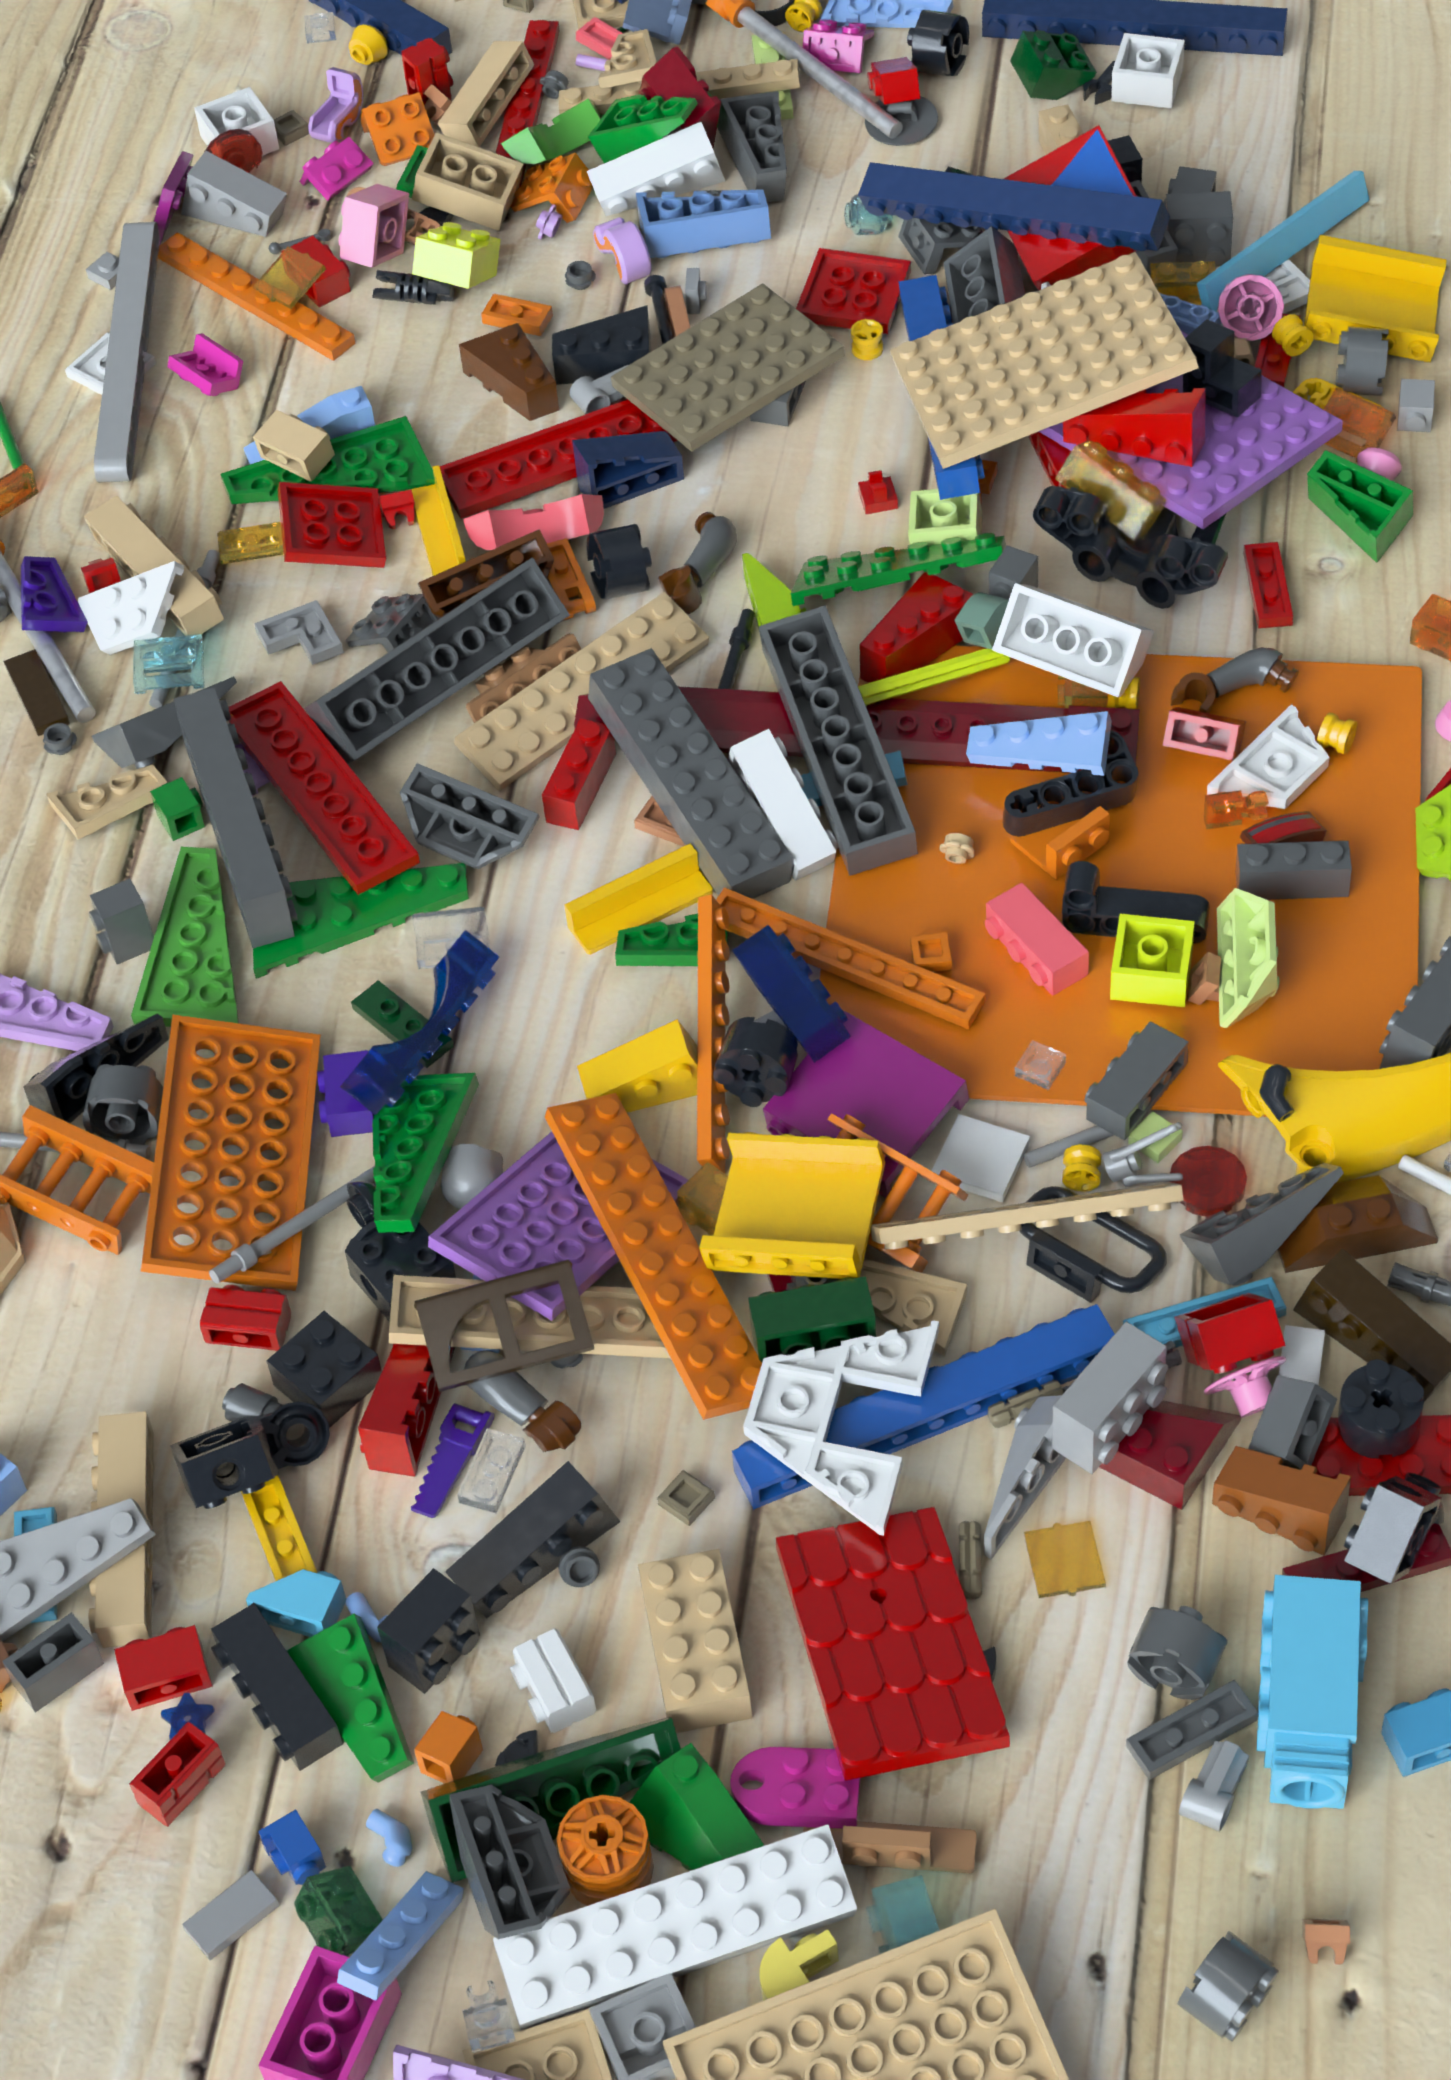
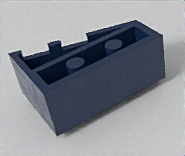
[572,431,684,509]

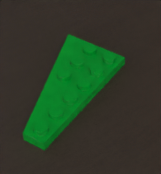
[220,416,435,504]
[790,533,1006,606]
[253,863,469,979]

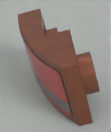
[1240,811,1327,844]

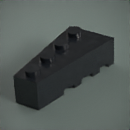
[445,1461,620,1619]

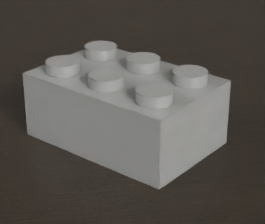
[1052,1321,1168,1474]

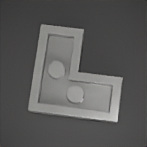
[254,600,344,665]

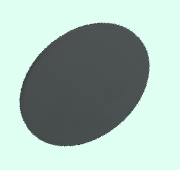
[865,96,938,146]

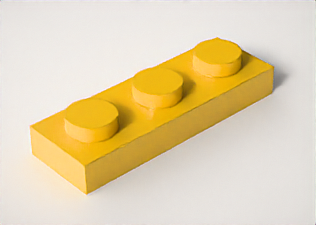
[241,1475,317,1581]

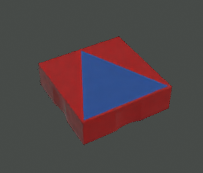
[1004,125,1136,291]

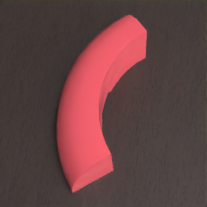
[463,494,604,550]

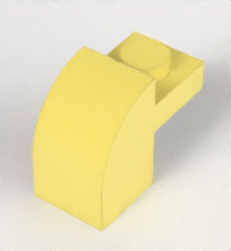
[759,1929,839,2001]

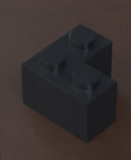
[1183,320,1262,418]

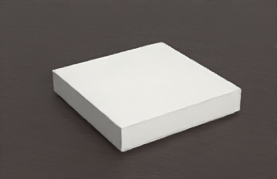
[65,332,156,395]
[931,1114,1030,1203]

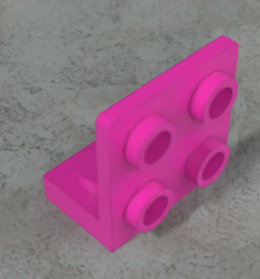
[802,20,874,73]

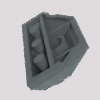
[400,763,540,870]
[450,1785,570,1939]

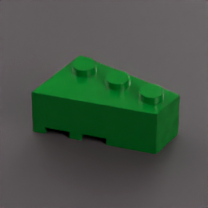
[1307,450,1413,563]

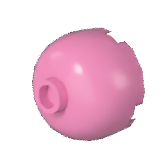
[1218,274,1284,341]

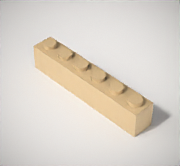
[84,495,224,641]
[88,1411,154,1648]

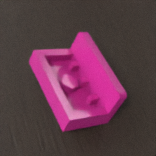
[299,136,374,201]
[167,333,243,396]

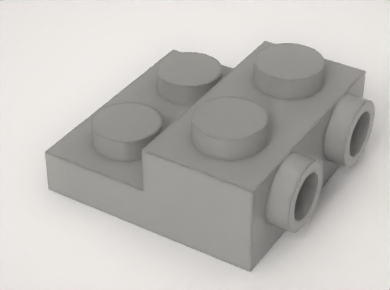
[589,1973,696,2080]

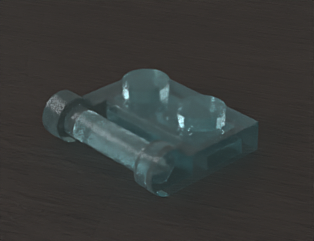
[133,634,205,694]

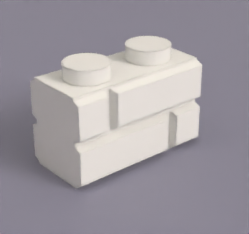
[510,1628,596,1733]

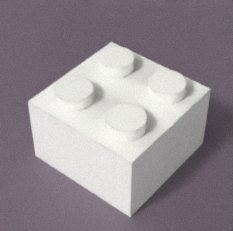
[1111,33,1185,108]
[194,87,279,166]

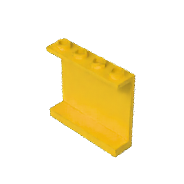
[1304,235,1447,363]
[699,1132,885,1279]

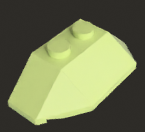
[1217,888,1279,1028]

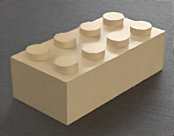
[638,1549,752,1733]

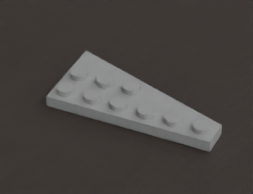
[0,1498,156,1642]

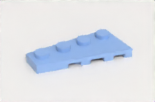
[821,0,954,28]
[966,711,1112,776]

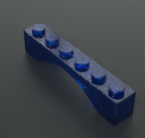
[340,929,500,1115]

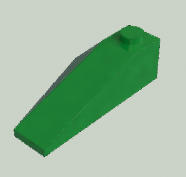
[588,95,698,164]
[629,1743,765,1871]

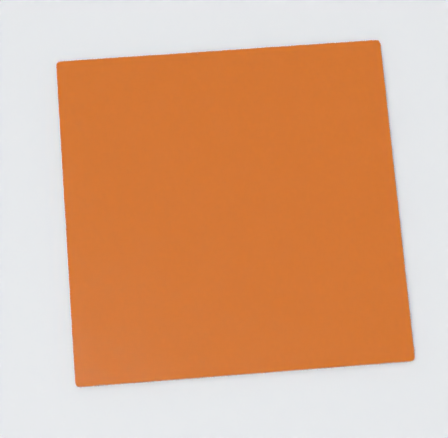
[810,645,1422,1117]

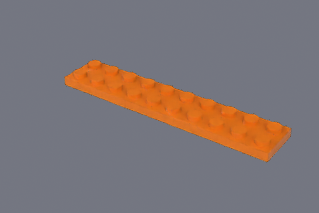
[545,1093,762,1420]

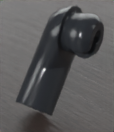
[1259,1064,1295,1122]

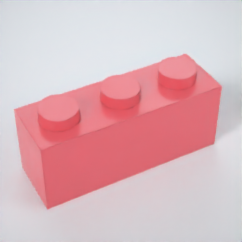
[985,883,1089,996]

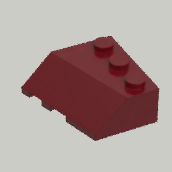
[639,46,721,150]
[1099,1401,1241,1510]

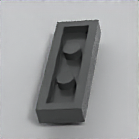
[1126,1679,1258,1780]

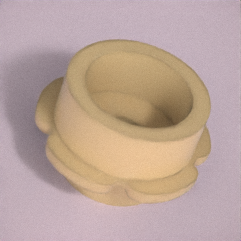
[939,833,975,864]

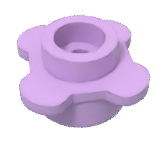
[536,204,562,240]

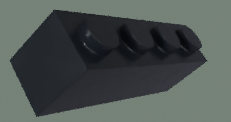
[211,1603,343,1771]

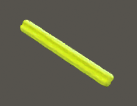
[858,648,1010,706]

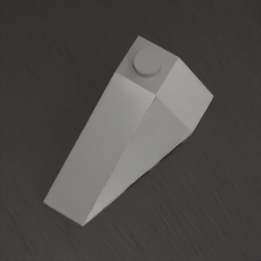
[984,1395,1066,1559]

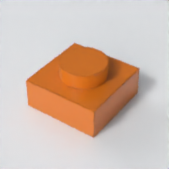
[910,932,952,972]

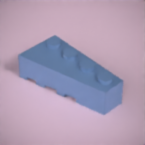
[636,189,771,258]

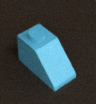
[246,1569,346,1637]

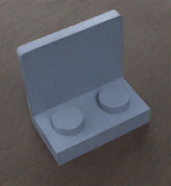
[622,0,692,45]

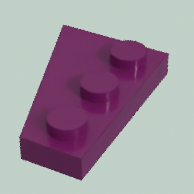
[154,151,194,246]

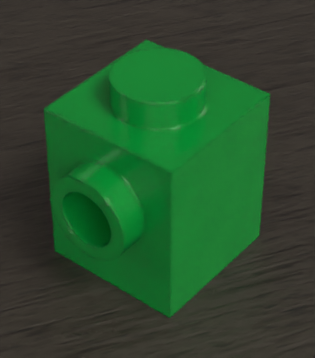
[150,777,205,841]

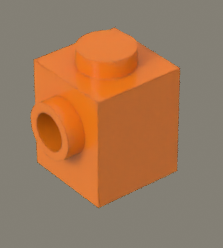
[414,1711,483,1784]

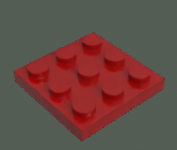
[796,248,911,334]
[278,482,386,568]

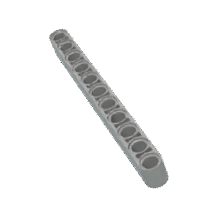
[94,222,159,483]

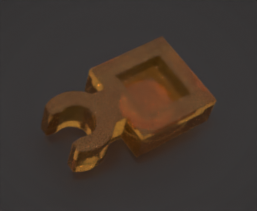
[1204,790,1269,829]

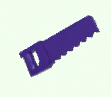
[411,1403,494,1518]

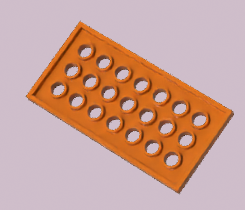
[140,1015,321,1291]

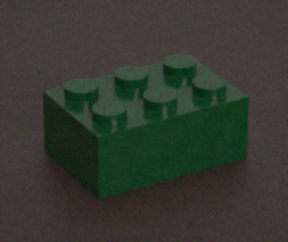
[748,1276,876,1362]

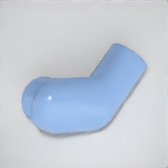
[346,1592,388,1643]
[366,1808,412,1867]

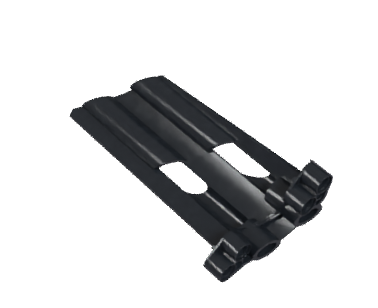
[1033,462,1228,609]

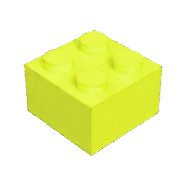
[412,222,501,289]
[1110,914,1195,1007]

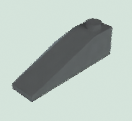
[92,676,237,769]
[1180,1163,1344,1286]

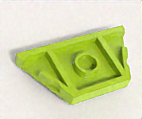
[1415,784,1451,881]

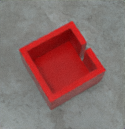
[1175,1293,1286,1374]

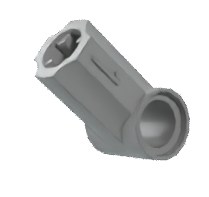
[570,365,629,414]
[1179,1740,1249,1832]

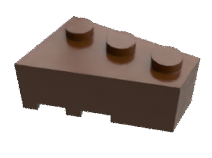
[459,323,559,421]

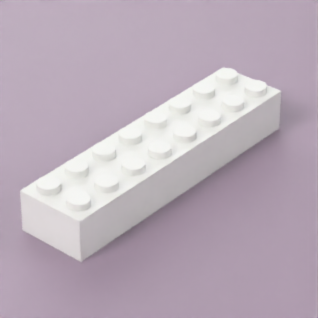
[493,1824,857,2030]

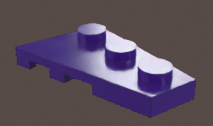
[21,556,88,633]

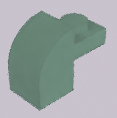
[954,592,1009,649]

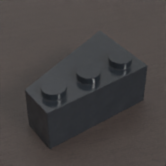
[552,305,651,385]

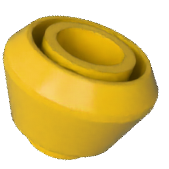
[349,25,388,65]

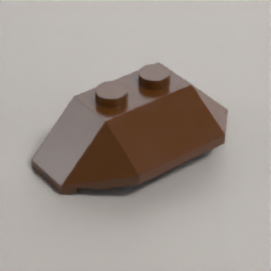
[418,529,554,618]
[1277,1175,1438,1273]

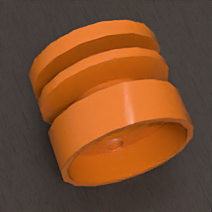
[557,1795,654,1906]

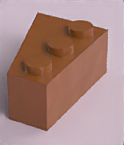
[1212,1446,1351,1556]

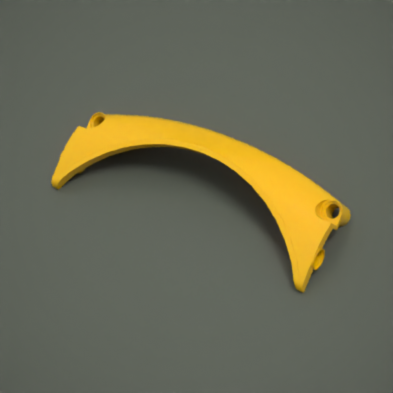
[1218,1052,1451,1183]

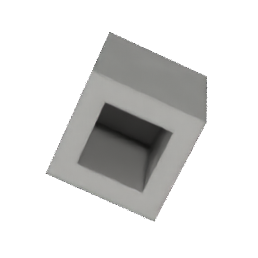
[1397,379,1435,432]

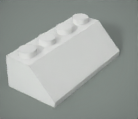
[992,583,1154,697]

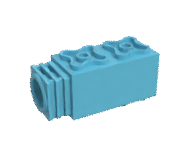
[1256,1575,1368,1809]

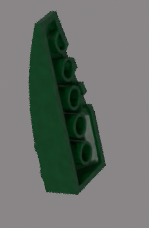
[420,1717,681,1883]

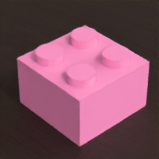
[339,184,409,268]

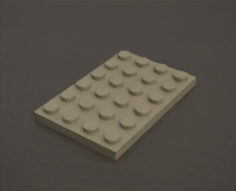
[611,283,845,452]

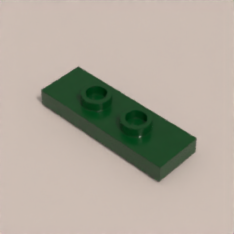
[351,980,454,1068]

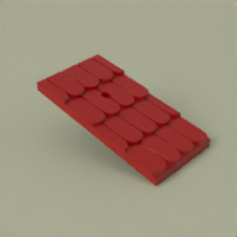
[776,1507,1010,1781]

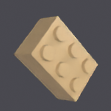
[412,132,524,231]

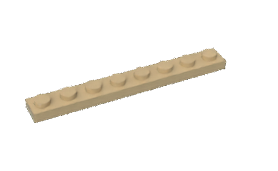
[559,59,800,114]
[871,1182,1183,1249]

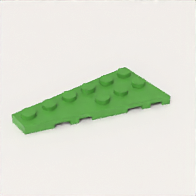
[131,846,239,1027]

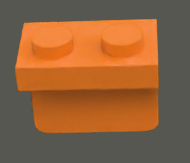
[361,92,434,166]
[510,153,593,223]
[1010,802,1110,880]

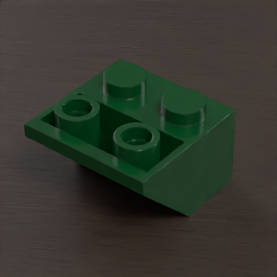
[1010,30,1097,100]

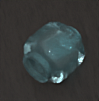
[844,194,893,235]

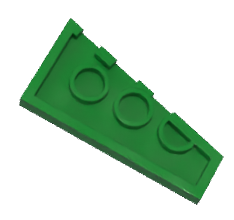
[286,1613,414,1783]

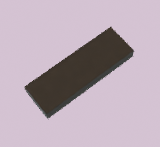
[3,649,70,736]

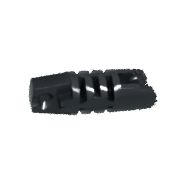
[372,270,455,305]

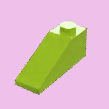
[742,553,806,633]

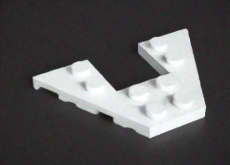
[744,1321,939,1536]

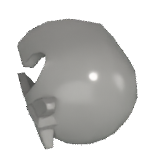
[441,1144,503,1209]

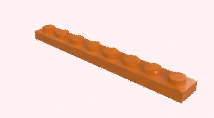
[158,232,355,361]
[716,887,986,1029]
[697,894,730,1177]

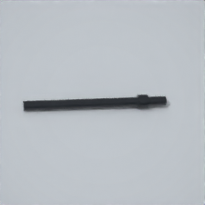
[718,609,755,689]

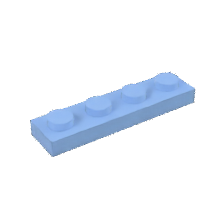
[337,1871,464,2000]

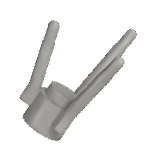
[1103,1122,1183,1187]

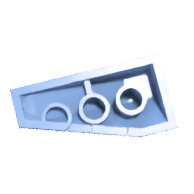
[243,386,375,464]

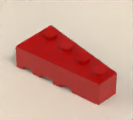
[1063,388,1206,467]
[859,572,974,683]
[358,1344,455,1477]

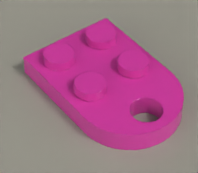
[730,1747,861,1829]

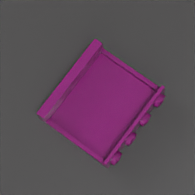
[763,1010,969,1198]

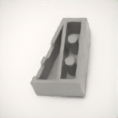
[181,151,287,237]

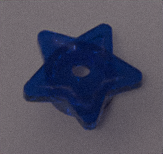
[161,1692,215,1740]

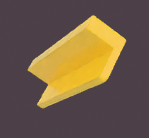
[412,465,466,576]
[564,843,713,955]

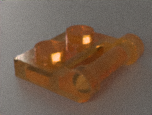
[1323,387,1396,462]

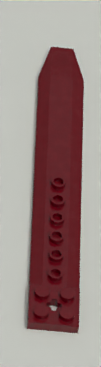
[574,686,1140,773]

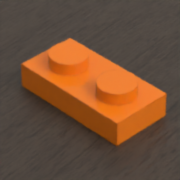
[481,294,553,336]

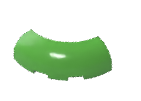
[501,98,602,164]

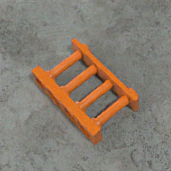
[0,1105,154,1255]
[827,1113,968,1273]

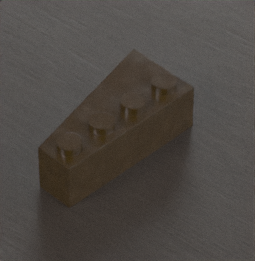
[1293,1248,1451,1402]

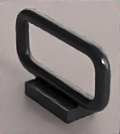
[1019,1186,1167,1303]

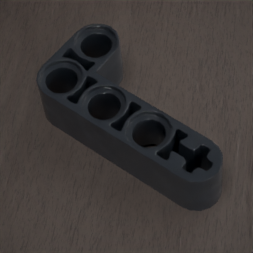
[1003,730,1138,837]
[1062,861,1210,944]

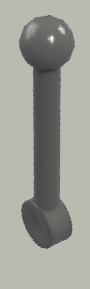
[269,229,331,254]

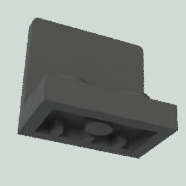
[898,218,983,274]
[345,593,439,652]

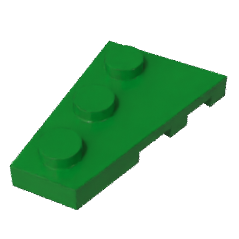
[615,913,729,967]

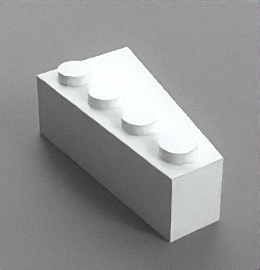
[587,122,725,216]
[728,729,838,881]

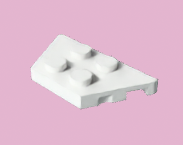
[78,561,184,655]
[1207,704,1329,809]

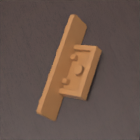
[466,633,581,723]
[803,1821,977,1874]

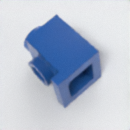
[258,1809,326,1885]

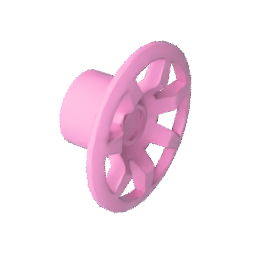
[1204,1356,1286,1418]

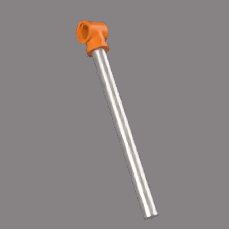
[705,0,903,139]
[0,539,96,723]

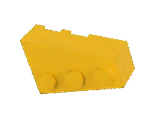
[577,1019,697,1113]

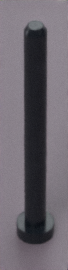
[644,275,674,345]

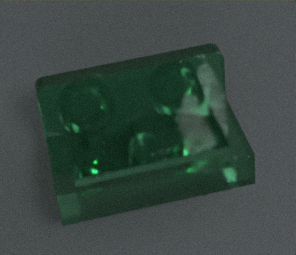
[294,1866,383,1957]

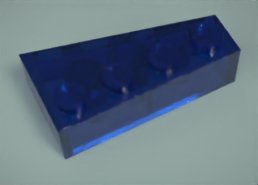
[732,925,851,1063]

